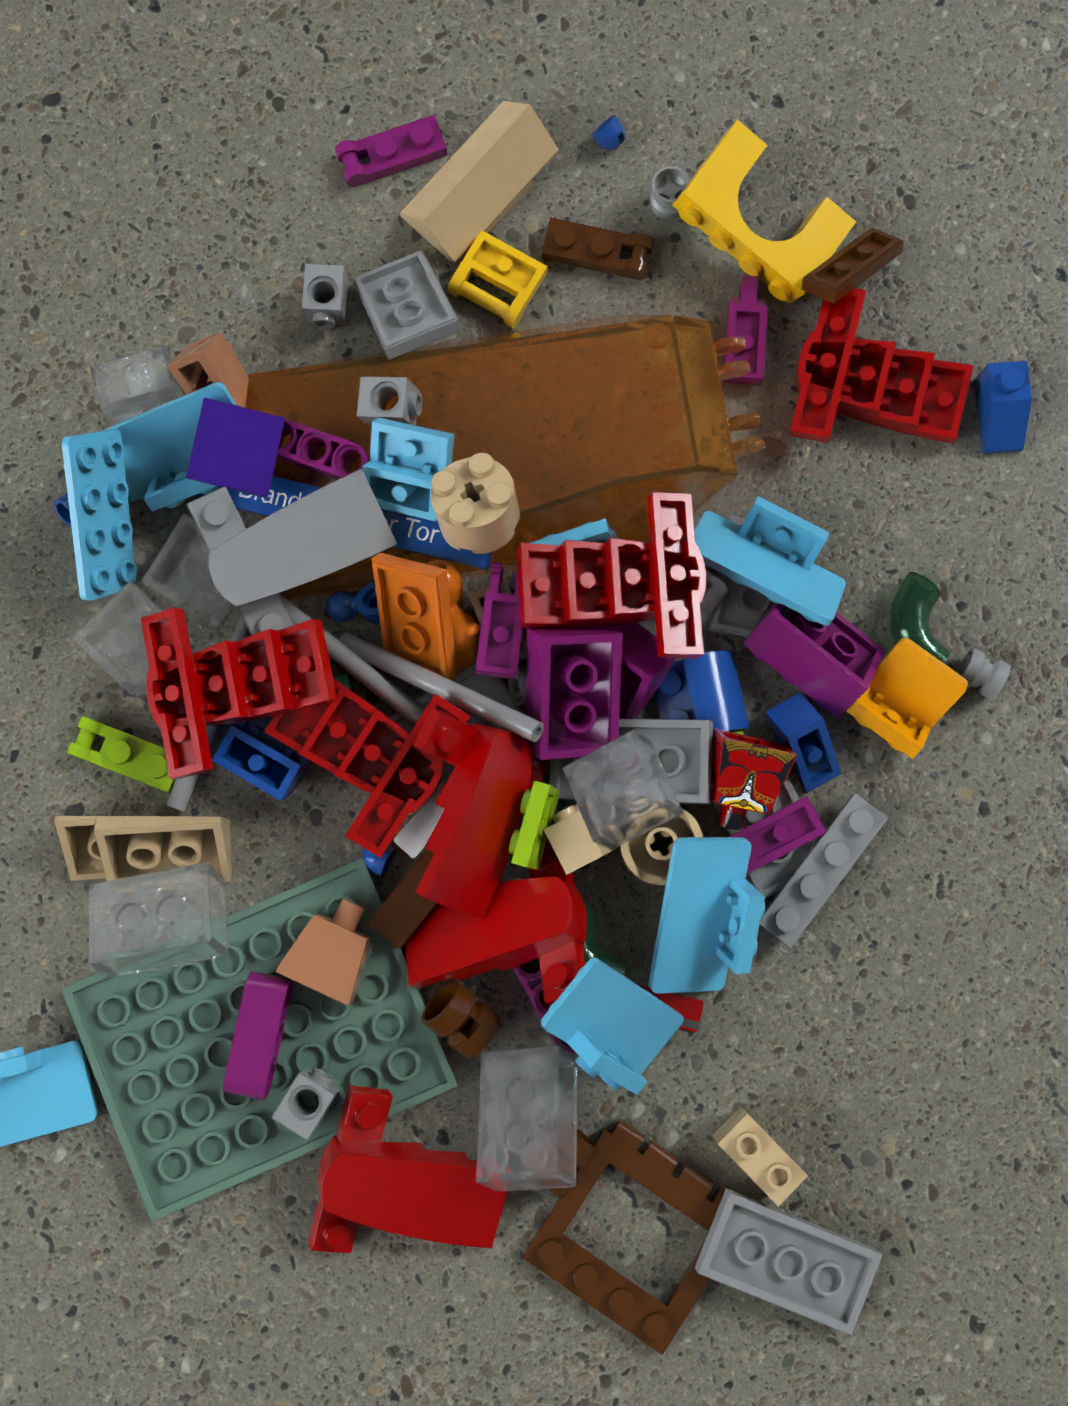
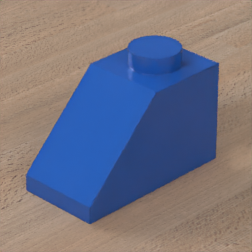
[974,361,1032,454]
[765,693,842,793]

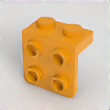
[846,638,968,759]

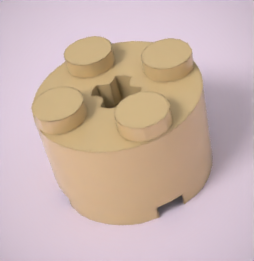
[431,453,520,554]
[618,802,703,886]

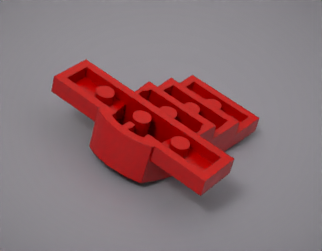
[790,288,974,444]
[516,492,706,659]
[141,607,337,779]
[264,678,470,858]
[413,707,549,919]
[405,840,587,1006]
[308,1085,513,1253]

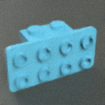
[104,382,237,512]
[62,429,137,601]
[694,496,846,626]
[648,837,765,994]
[541,958,684,1095]
[0,1040,98,1147]

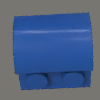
[655,650,750,732]
[212,716,312,801]

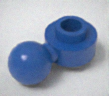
[326,582,380,623]

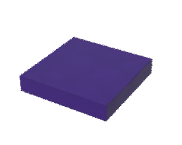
[186,397,285,498]

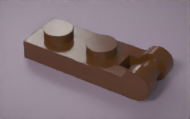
[542,217,654,280]

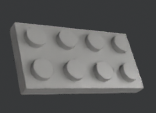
[550,719,713,804]
[695,1188,882,1335]

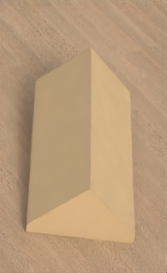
[400,101,559,265]
[54,816,232,889]

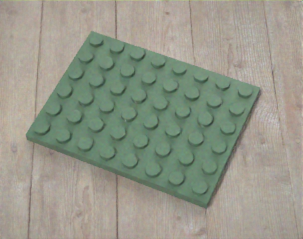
[61,857,459,1222]

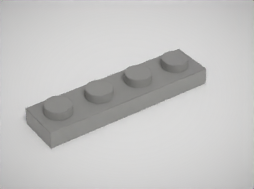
[759,793,888,948]

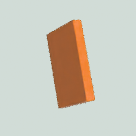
[371,552,458,681]

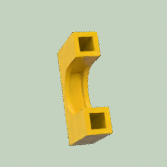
[672,119,856,304]

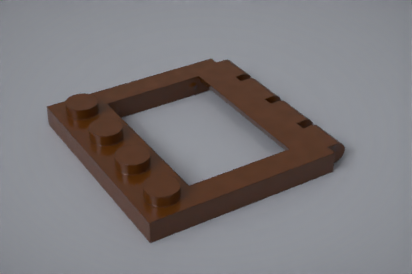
[522,1119,725,1355]

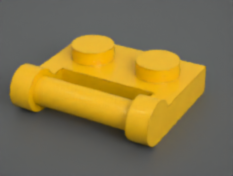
[447,230,548,329]

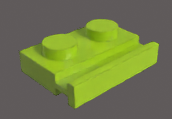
[509,781,561,870]

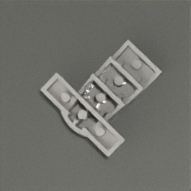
[187,469,397,635]

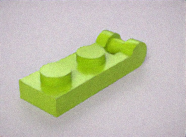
[66,716,176,793]

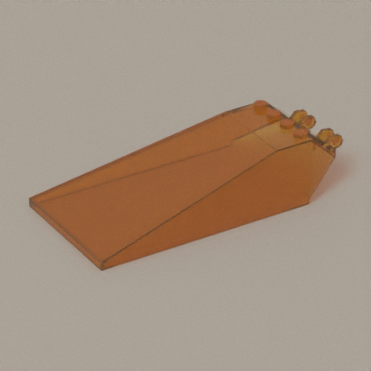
[245,315,765,601]

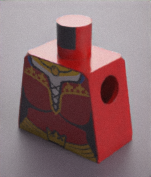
[711,728,797,830]

